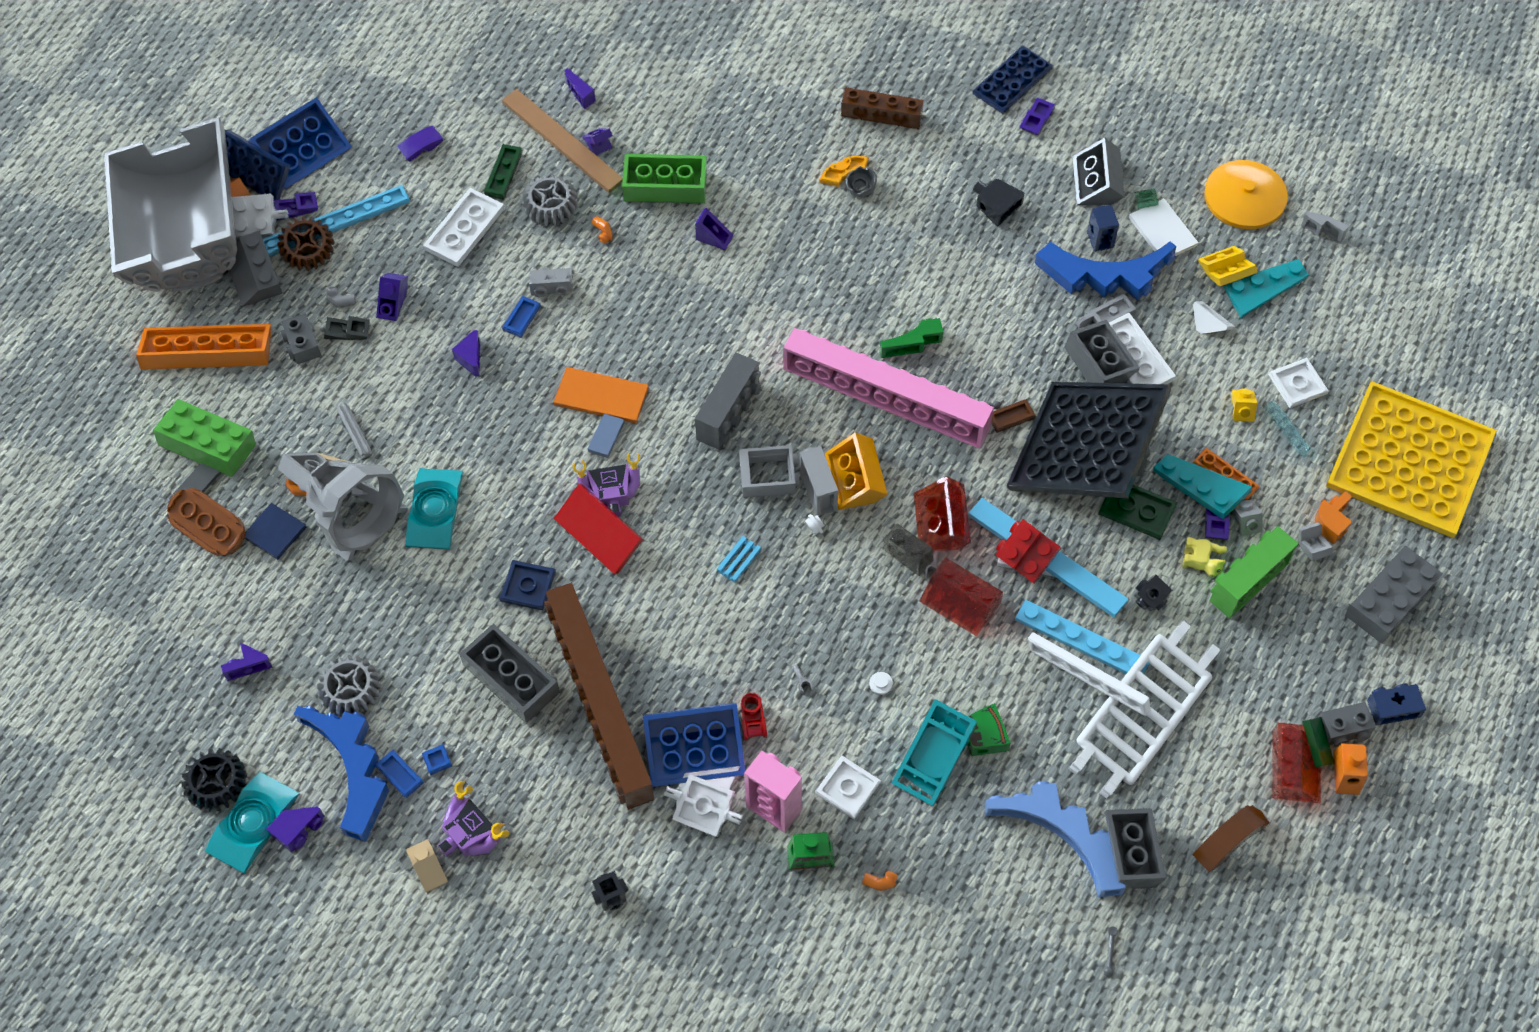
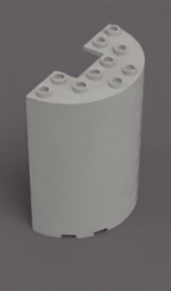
[104,117,237,292]

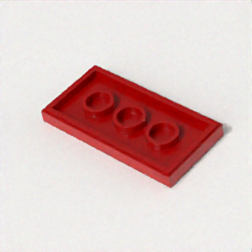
[553,484,644,574]

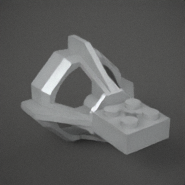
[278,453,408,561]

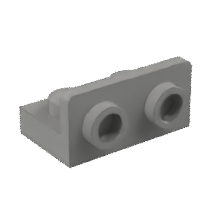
[529,268,573,296]

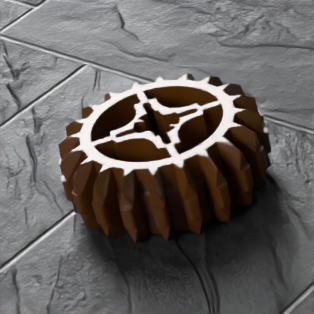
[277,216,335,271]

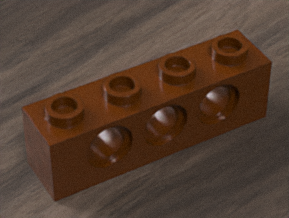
[841,87,924,129]

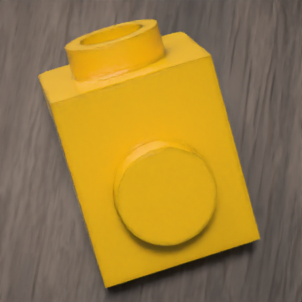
[1231,388,1257,422]

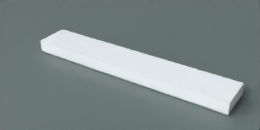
[1028,632,1151,716]

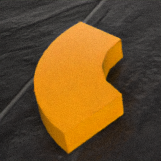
[819,156,869,187]

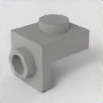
[1232,500,1263,536]
[1299,522,1333,561]

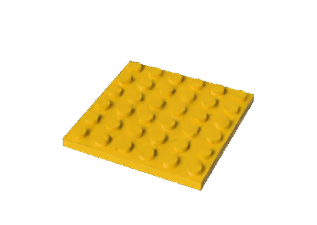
[1326,381,1497,538]

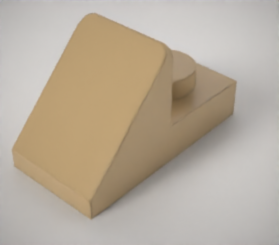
[406,839,448,893]

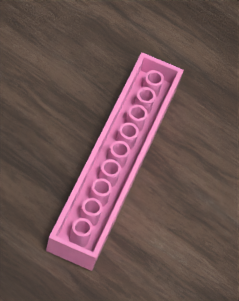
[783,328,994,449]

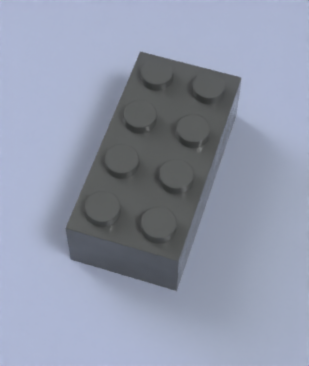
[695,352,761,450]
[1345,545,1443,644]
[459,623,560,724]

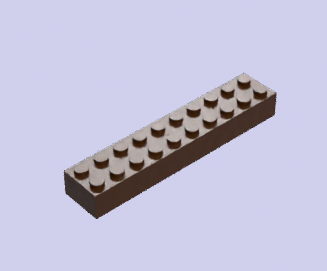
[544,582,655,810]

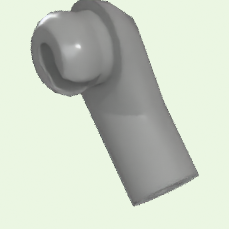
[326,286,356,307]

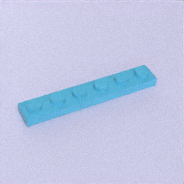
[1015,600,1149,674]

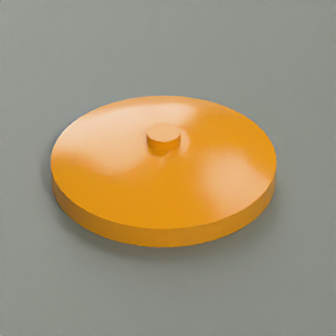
[1204,160,1288,229]

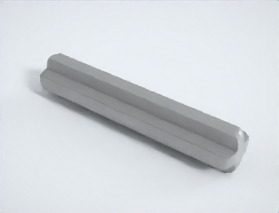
[337,404,372,459]

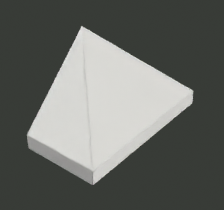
[1193,301,1235,334]

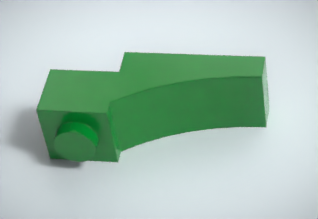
[880,318,943,358]

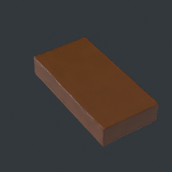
[991,399,1036,433]

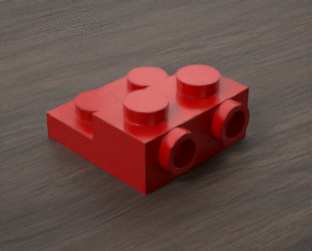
[996,519,1061,584]

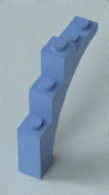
[984,781,1126,897]

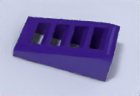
[564,68,596,109]

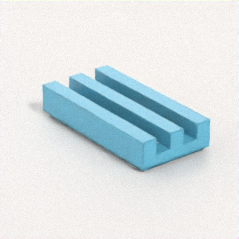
[717,536,761,583]

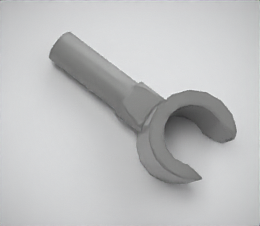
[925,550,940,579]
[793,665,813,694]

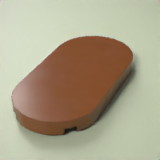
[167,488,245,556]

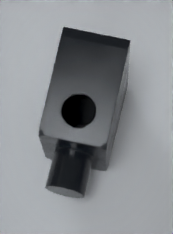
[973,179,1025,227]

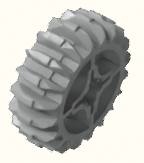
[522,175,578,226]
[317,655,381,717]

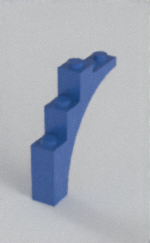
[1035,241,1176,300]
[294,706,389,842]

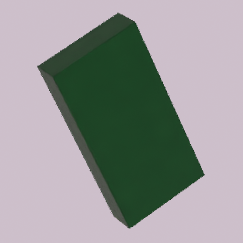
[1302,717,1334,768]

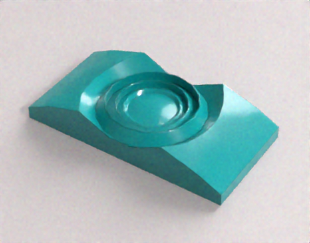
[405,468,463,550]
[891,699,978,806]
[205,772,300,874]

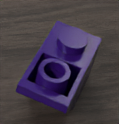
[376,273,408,321]
[267,806,325,853]

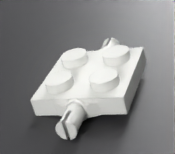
[232,194,288,238]
[664,774,743,837]

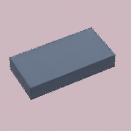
[588,414,624,458]

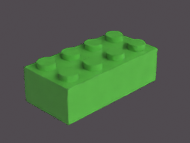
[622,154,707,203]
[153,399,256,477]
[1209,526,1299,618]

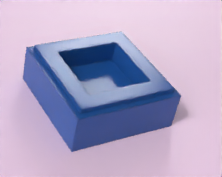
[422,744,452,775]

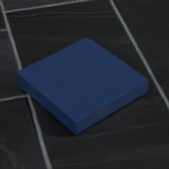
[244,503,307,560]
[499,560,556,611]

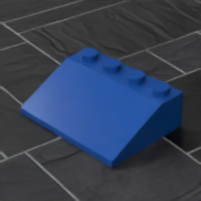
[249,97,352,189]
[643,703,745,787]

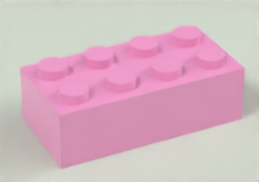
[744,750,802,833]

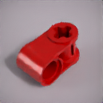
[741,693,767,741]

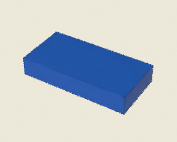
[502,296,541,338]
[375,750,424,799]

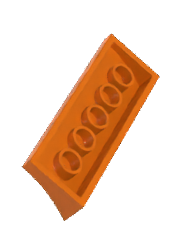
[136,324,272,370]

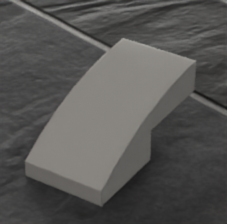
[1301,212,1349,242]

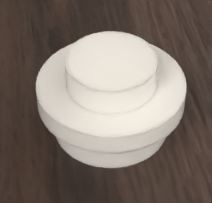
[805,514,825,535]
[869,672,893,695]

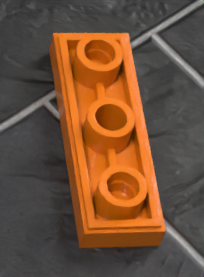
[1193,448,1260,500]

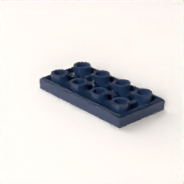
[972,45,1053,114]
[225,129,290,200]

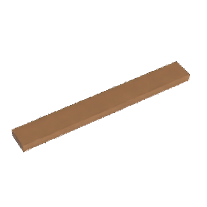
[502,89,623,193]

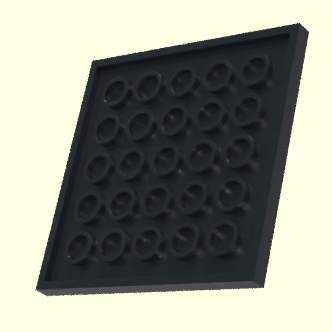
[1006,382,1171,498]

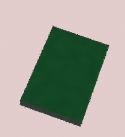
[1098,484,1177,540]

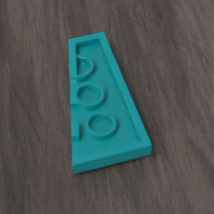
[1223,259,1309,318]
[1153,454,1252,519]

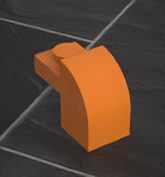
[1315,491,1352,545]

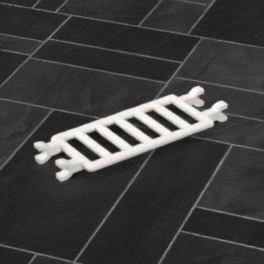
[1068,621,1220,799]

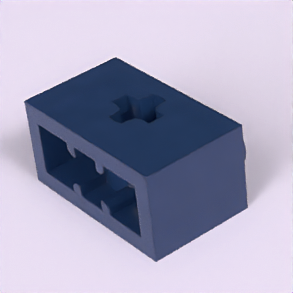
[1087,205,1119,252]
[1367,683,1426,726]

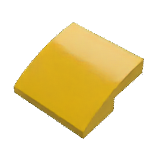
[1198,246,1257,286]

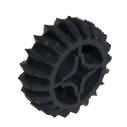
[181,748,247,812]

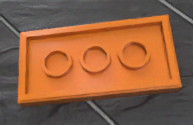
[554,367,649,424]

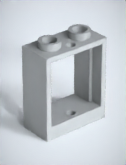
[739,445,800,498]
[800,446,838,516]

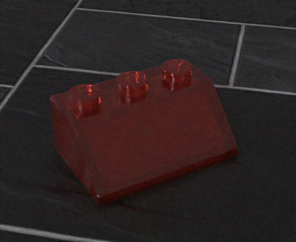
[914,476,971,552]
[919,557,1003,637]
[1272,722,1321,804]

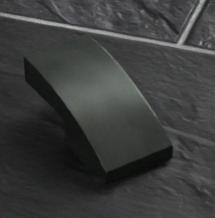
[324,316,370,340]

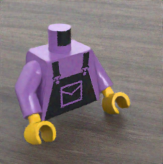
[572,453,641,517]
[438,781,509,857]

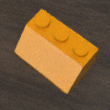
[824,432,888,510]

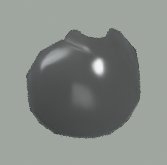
[846,166,877,197]

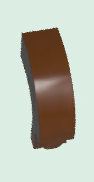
[1192,805,1270,873]

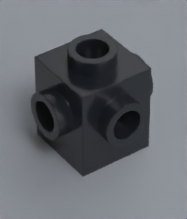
[1134,574,1173,611]
[591,871,628,911]

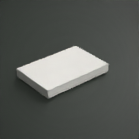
[1129,199,1198,256]

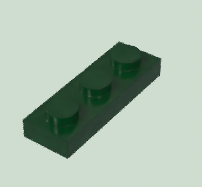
[484,144,523,200]

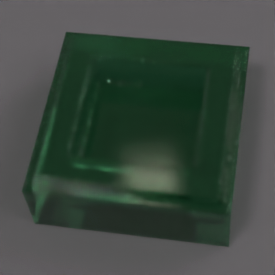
[1134,188,1159,209]

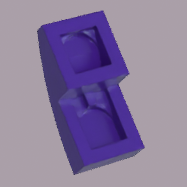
[1019,97,1055,136]
[397,125,444,162]
[274,192,318,221]
[1205,508,1230,540]

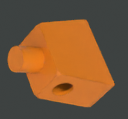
[1333,744,1368,795]

